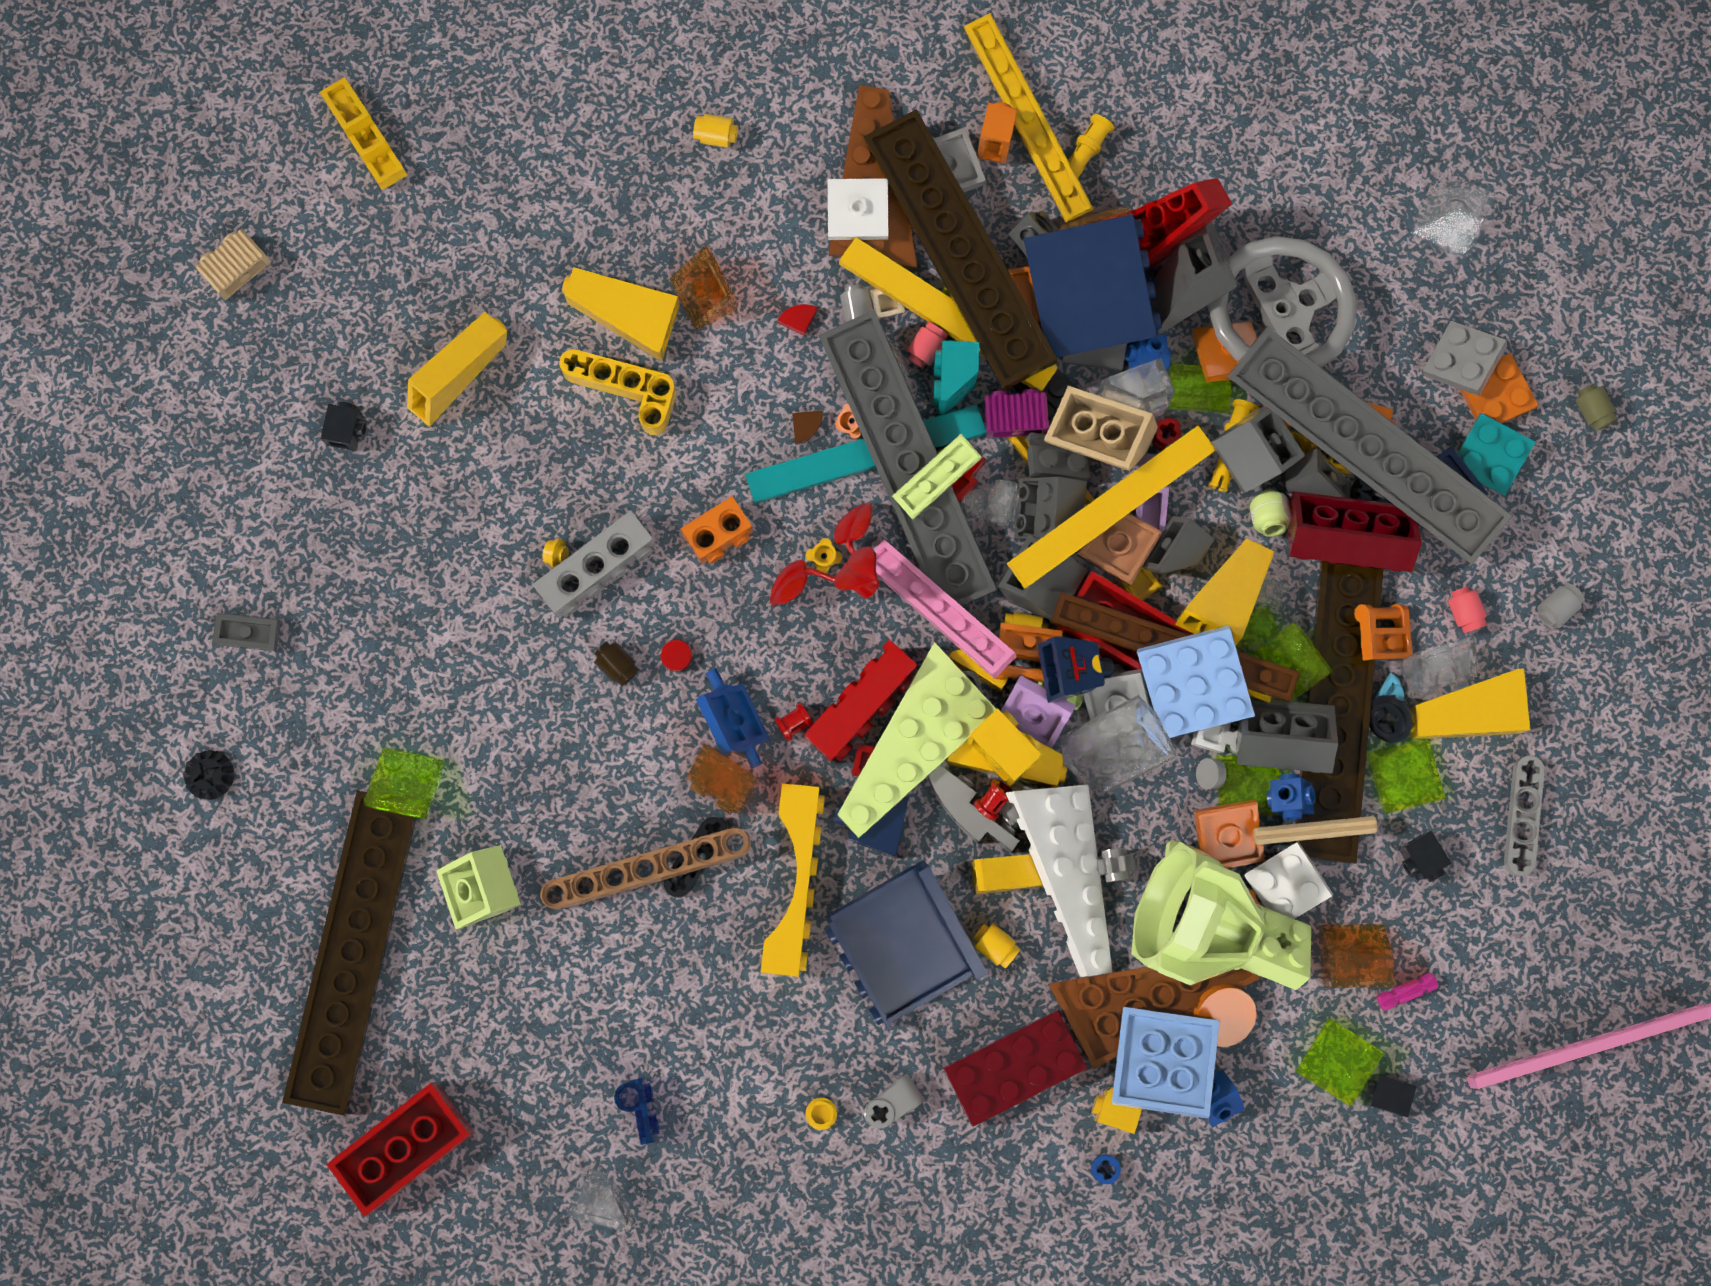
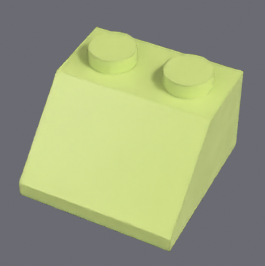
[436,845,521,929]

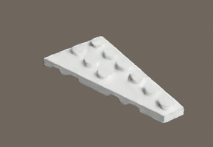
[1006,785,1113,977]

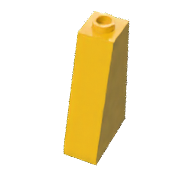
[562,267,680,361]
[407,312,507,427]
[1175,538,1275,645]
[1408,668,1530,740]
[946,731,1068,788]

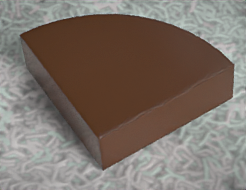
[792,410,823,445]

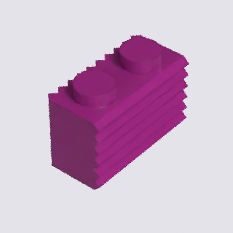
[984,389,1049,438]

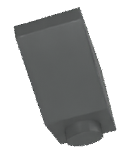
[1284,449,1351,498]
[1142,516,1214,573]

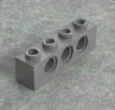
[532,510,655,618]

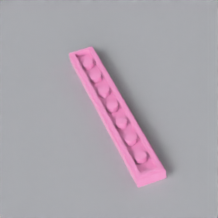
[1467,1003,1711,1089]

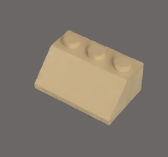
[1044,386,1158,471]

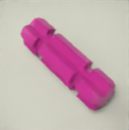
[1376,973,1438,1010]

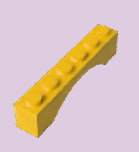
[761,783,825,977]

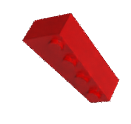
[1119,178,1232,270]
[804,639,917,764]

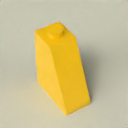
[971,854,1044,895]

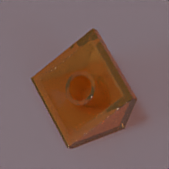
[669,246,738,330]

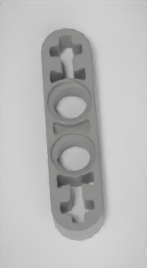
[1504,756,1545,877]

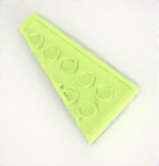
[838,642,996,838]

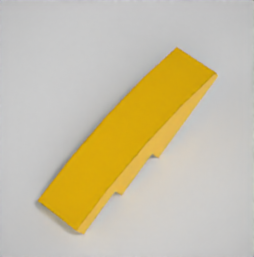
[319,77,407,190]

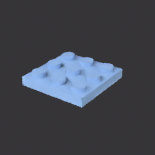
[1137,625,1255,739]
[1112,1007,1219,1119]

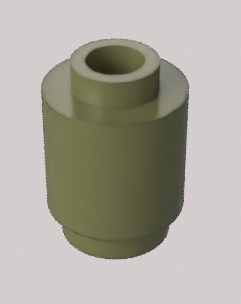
[1575,384,1618,431]

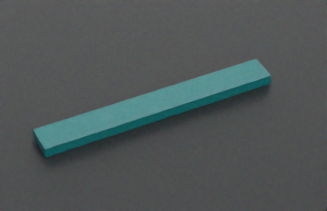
[745,405,986,504]

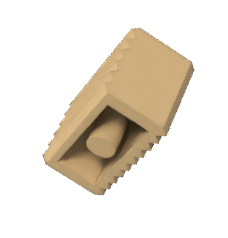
[195,229,271,301]

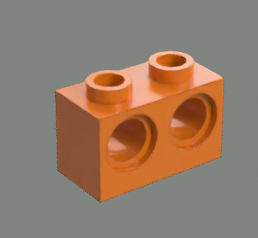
[977,102,1018,164]
[680,496,753,564]

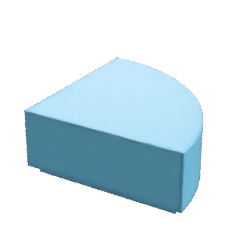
[1373,673,1406,701]

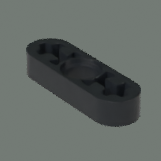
[664,817,728,898]

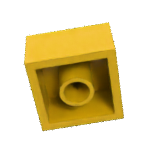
[966,708,1042,787]

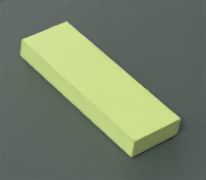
[892,434,982,520]

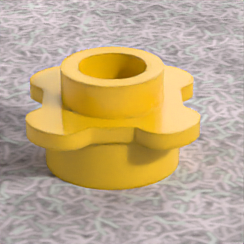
[806,538,842,574]

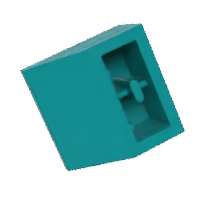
[933,341,979,416]

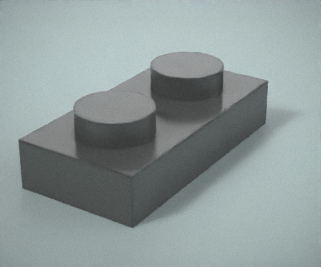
[212,613,281,652]

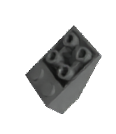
[1151,226,1237,334]

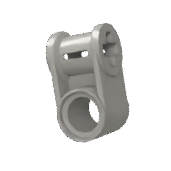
[864,1073,926,1129]

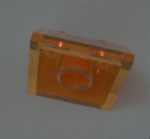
[686,744,761,815]
[1321,924,1395,988]

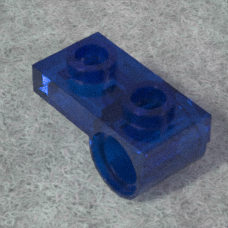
[614,1077,660,1145]

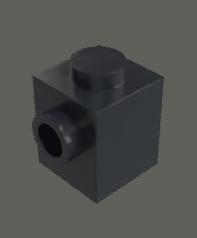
[320,402,367,451]
[1398,830,1451,882]

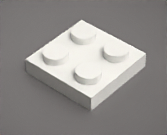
[1244,841,1333,919]

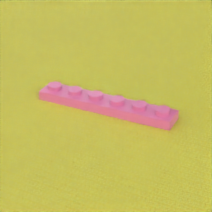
[874,539,1016,679]

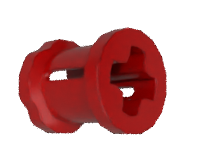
[1152,418,1182,451]
[774,703,814,742]
[974,779,1013,821]

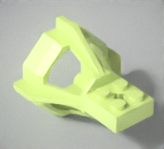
[1131,840,1311,990]

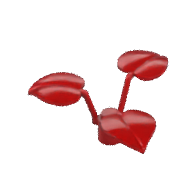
[770,501,880,607]

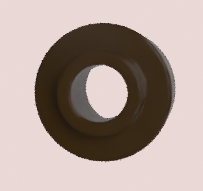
[594,641,639,687]

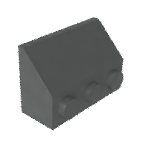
[1237,698,1338,773]

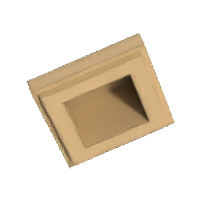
[867,285,905,319]

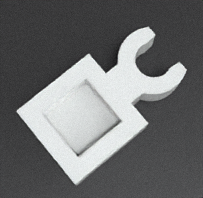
[1191,722,1238,754]

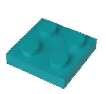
[1457,413,1536,496]

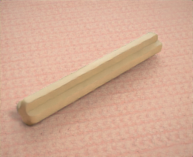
[1253,816,1378,845]

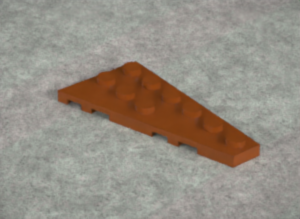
[829,85,917,270]
[1048,967,1260,1069]

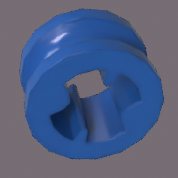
[1091,1154,1121,1184]

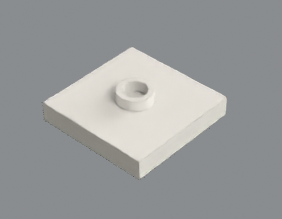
[828,179,888,240]

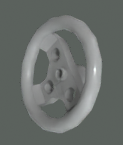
[1208,236,1357,368]

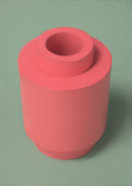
[906,322,948,369]
[1447,586,1488,633]

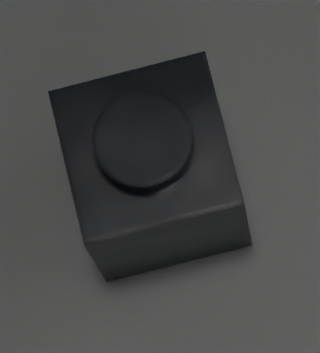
[1362,1074,1417,1117]

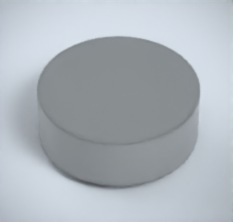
[1196,758,1226,790]

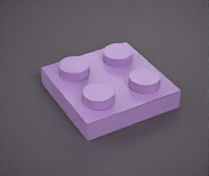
[1001,675,1076,748]

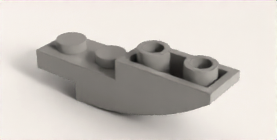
[927,761,1019,853]

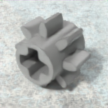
[1097,848,1136,883]

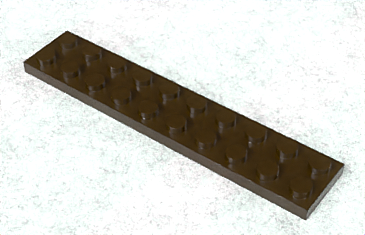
[864,109,1058,391]
[1293,561,1384,864]
[282,790,420,1116]

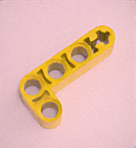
[559,349,676,435]

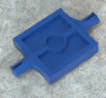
[696,668,770,769]

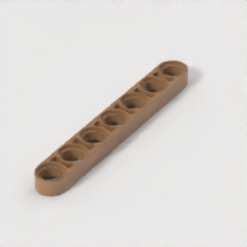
[540,828,751,910]

